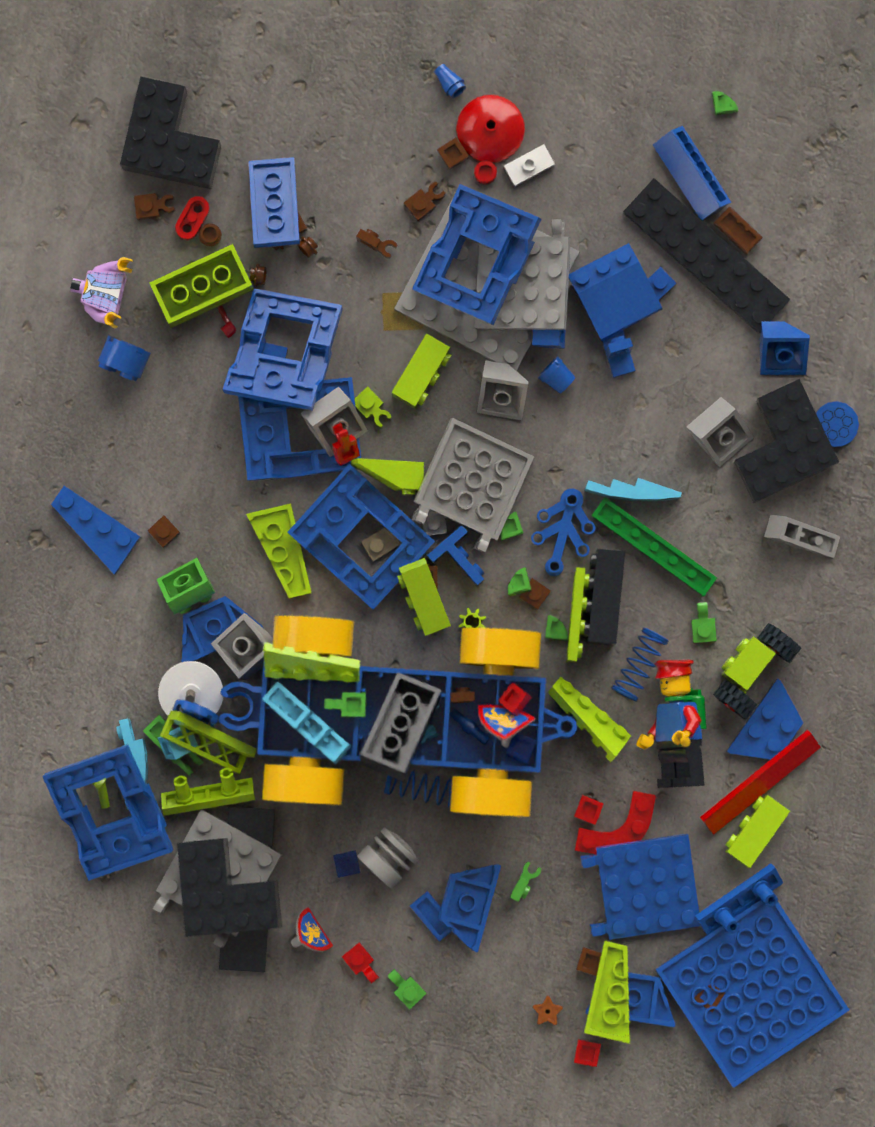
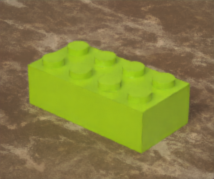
[150,244,254,328]

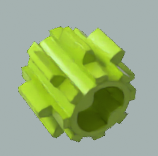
[459,608,486,628]

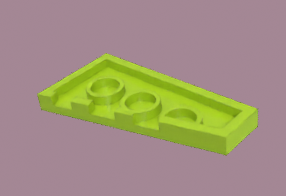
[246,503,312,599]
[264,642,360,682]
[548,677,631,762]
[584,941,630,1044]

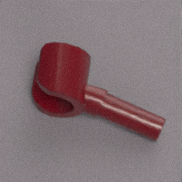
[217,305,236,338]

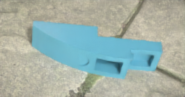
[116,718,148,810]

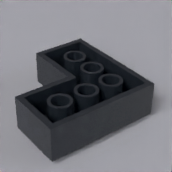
[120,76,221,190]
[734,379,839,503]
[177,838,282,937]

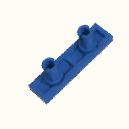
[695,863,784,935]

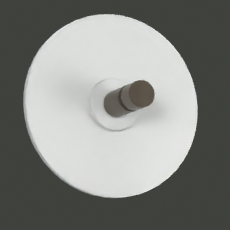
[158,661,223,716]

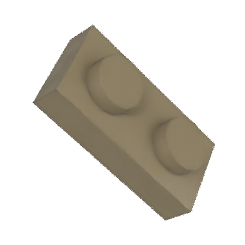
[361,527,402,562]

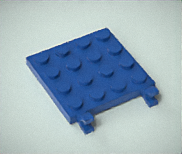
[580,833,701,940]

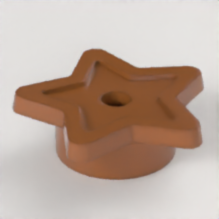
[533,996,563,1025]

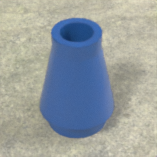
[434,64,466,98]

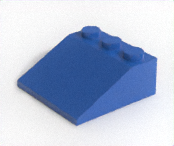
[569,243,663,341]

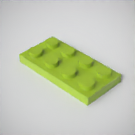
[566,567,589,663]

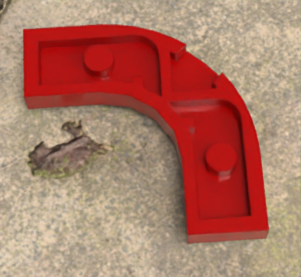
[575,791,656,854]

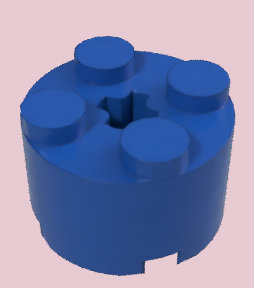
[98,335,151,381]

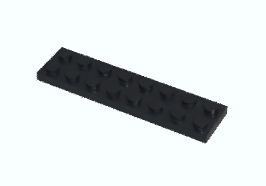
[623,178,790,334]

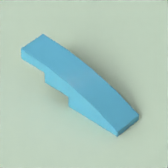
[585,478,682,502]
[262,681,352,764]

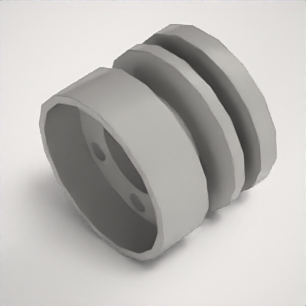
[357,827,419,889]

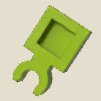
[355,386,392,428]

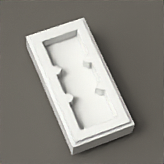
[504,144,555,187]

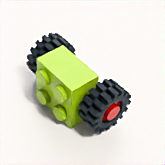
[713,623,801,720]

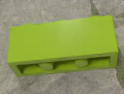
[391,333,452,409]
[397,558,451,636]
[725,795,790,868]

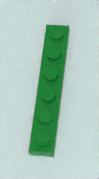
[591,497,717,597]

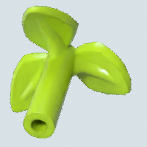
[92,778,110,809]

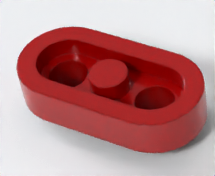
[175,196,210,240]

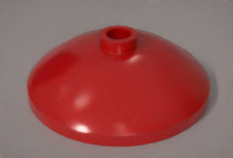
[457,95,525,163]

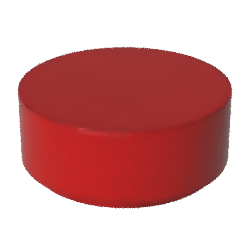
[474,161,497,185]

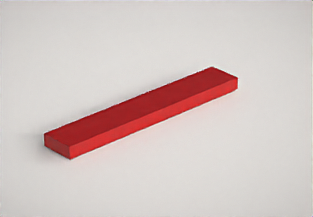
[700,730,821,835]

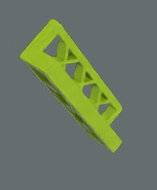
[160,711,257,774]

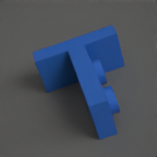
[602,330,636,378]
[427,525,484,586]

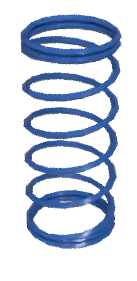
[611,628,669,702]
[384,770,452,808]

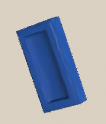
[410,891,451,942]

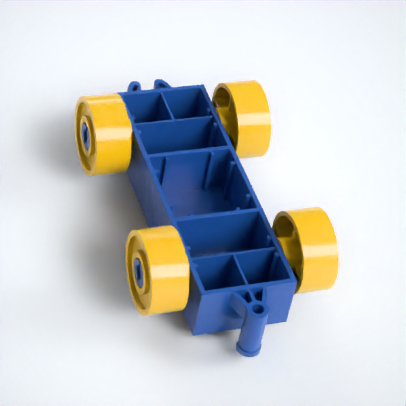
[219,616,577,817]

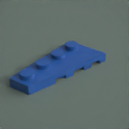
[51,486,141,575]

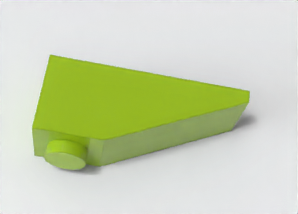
[351,458,424,495]

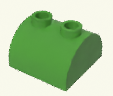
[156,558,215,615]

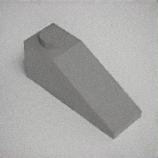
[764,515,840,558]

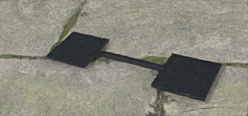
[219,807,275,972]

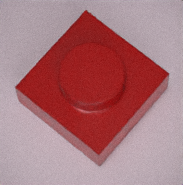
[498,682,531,716]
[574,795,604,825]
[574,1039,601,1067]

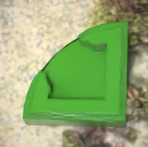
[712,91,738,115]
[500,512,523,541]
[508,567,532,596]
[545,615,568,641]

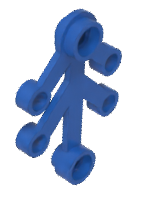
[531,489,595,576]

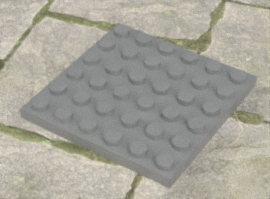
[394,199,579,371]

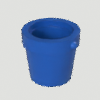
[538,356,576,394]

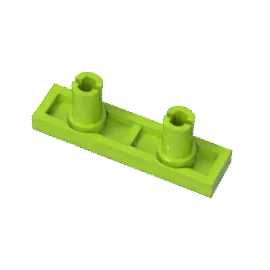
[161,768,255,816]

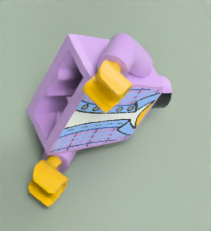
[70,257,133,329]

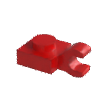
[332,423,360,466]
[342,942,379,983]

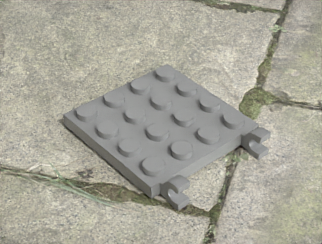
[475,219,571,330]
[412,418,534,552]
[153,809,283,948]

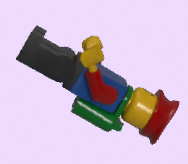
[636,659,707,788]

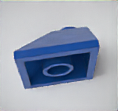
[760,321,810,375]

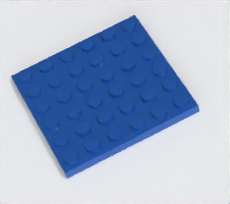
[655,899,849,1088]

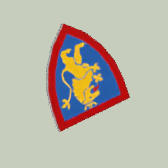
[478,705,535,747]
[291,907,333,952]

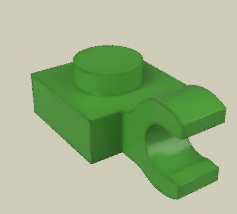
[691,602,717,643]
[325,692,366,717]
[510,862,541,902]
[388,969,427,1009]

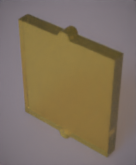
[381,292,424,331]

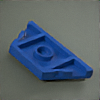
[181,596,264,663]
[726,679,803,760]
[438,864,501,952]
[585,972,675,1027]

